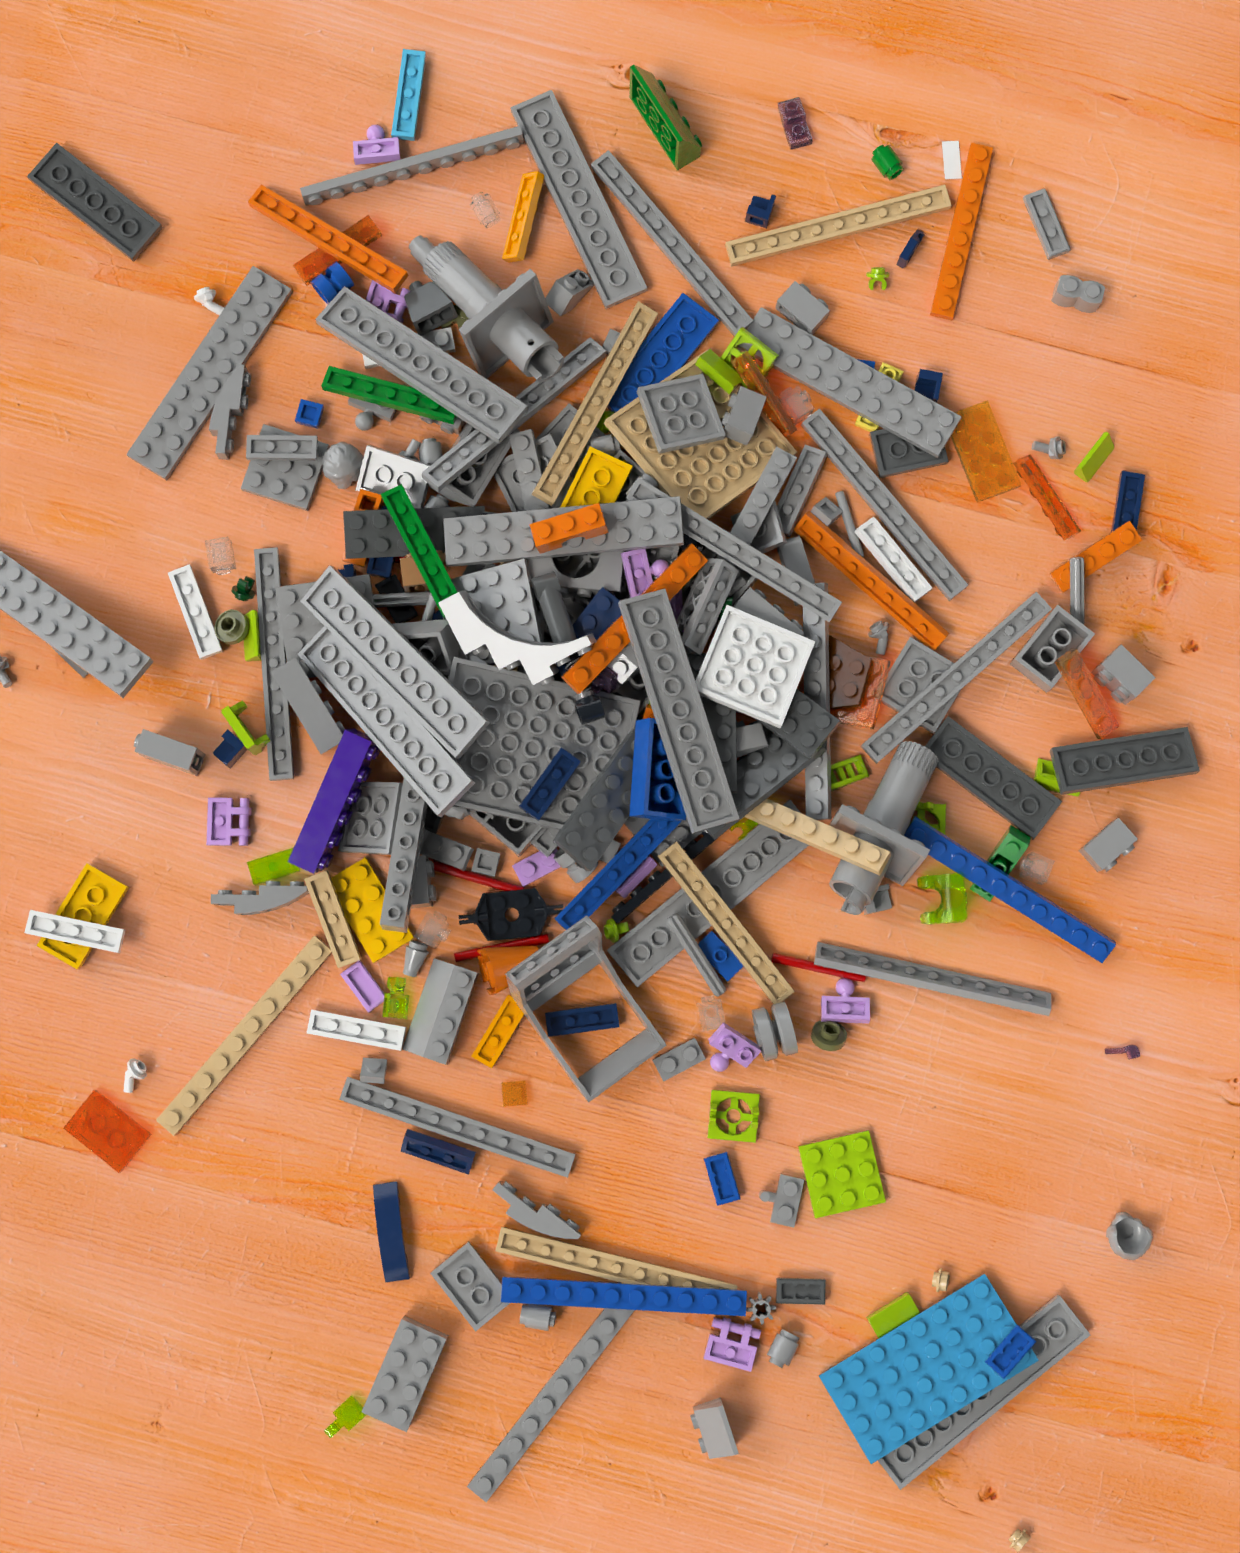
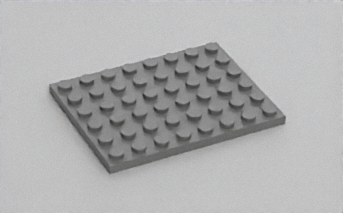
[422,657,640,830]

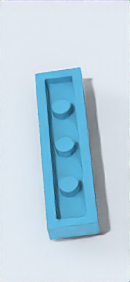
[391,49,426,141]

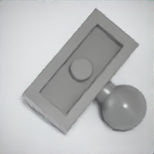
[348,397,396,431]

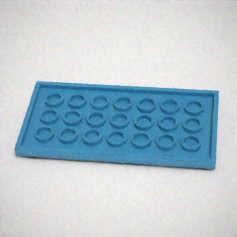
[819,1274,1039,1464]

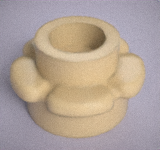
[932,1268,950,1292]
[1008,1529,1031,1552]

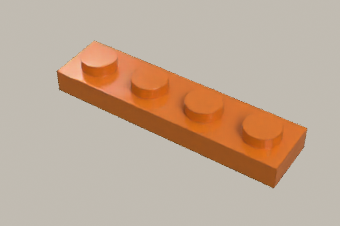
[1049,521,1142,593]

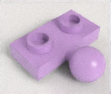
[353,125,400,165]
[621,549,669,598]
[821,978,870,1024]
[708,1022,761,1072]

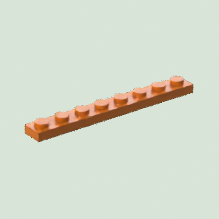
[930,142,993,321]
[248,185,409,293]
[794,511,950,651]
[561,544,708,694]

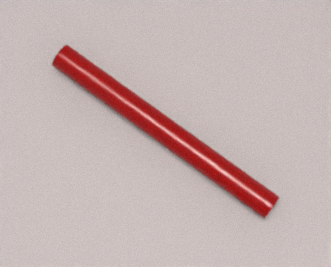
[433,861,525,891]
[454,934,549,962]
[771,953,866,982]

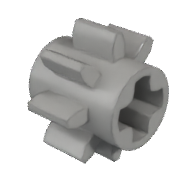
[746,1292,776,1325]

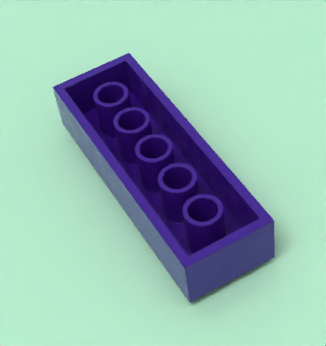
[288,728,380,874]

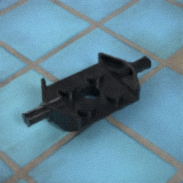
[459,888,564,941]

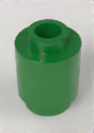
[871,145,904,180]

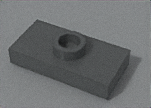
[776,1278,826,1305]

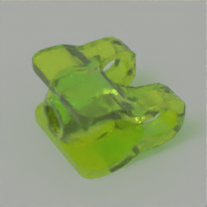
[917,873,968,925]

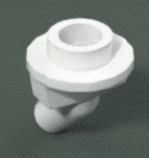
[194,287,224,316]
[124,1058,147,1093]

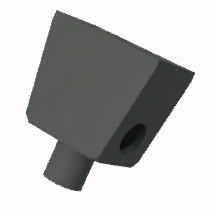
[404,281,458,336]

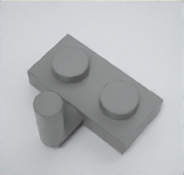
[759,1174,804,1228]

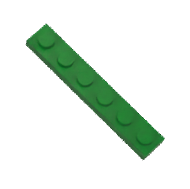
[321,366,457,425]
[380,484,457,619]

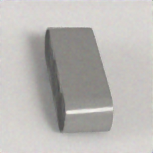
[777,536,815,606]

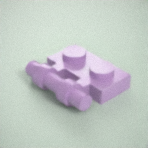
[366,280,411,323]
[206,798,252,846]
[703,1317,761,1372]

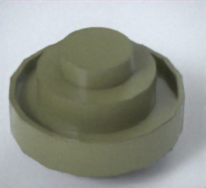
[214,609,249,645]
[811,1020,847,1051]

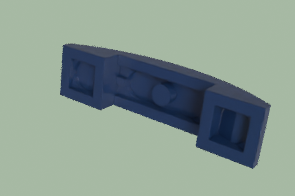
[373,1181,410,1283]

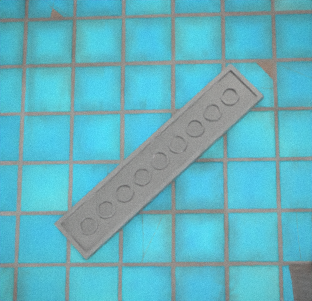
[510,90,647,309]
[126,266,293,481]
[315,286,528,444]
[738,307,962,458]
[444,496,684,567]
[0,551,154,698]
[300,565,490,759]
[618,589,739,834]
[298,626,475,817]
[607,800,809,987]
[878,1295,1090,1490]

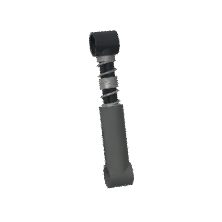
[531,572,605,725]

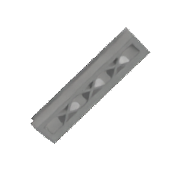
[676,558,739,655]

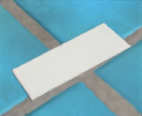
[942,141,962,179]

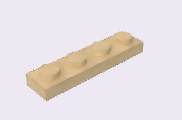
[304,870,361,968]

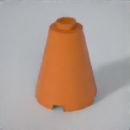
[477,946,539,995]

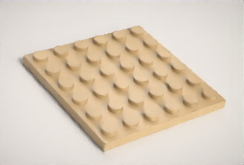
[604,349,797,519]

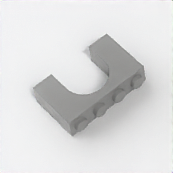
[527,551,624,597]

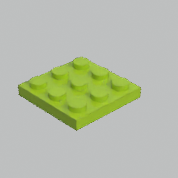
[798,1130,886,1219]

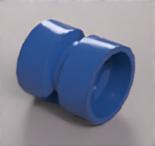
[311,262,354,304]

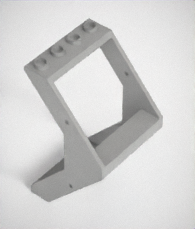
[505,916,667,1102]

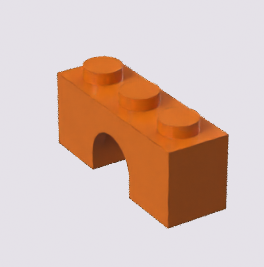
[529,503,609,554]

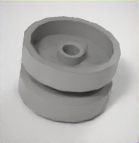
[752,1002,798,1061]

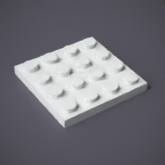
[695,605,815,728]

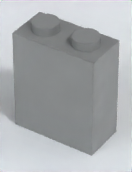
[134,729,206,776]

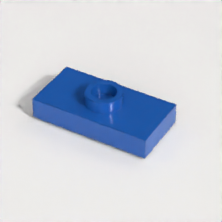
[698,931,743,982]
[703,1152,740,1206]
[985,1325,1036,1379]

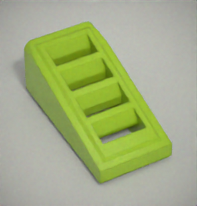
[831,755,869,792]

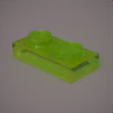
[247,848,300,885]

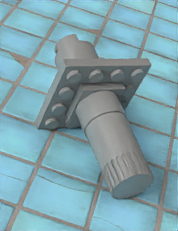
[423,241,564,382]
[829,741,939,915]

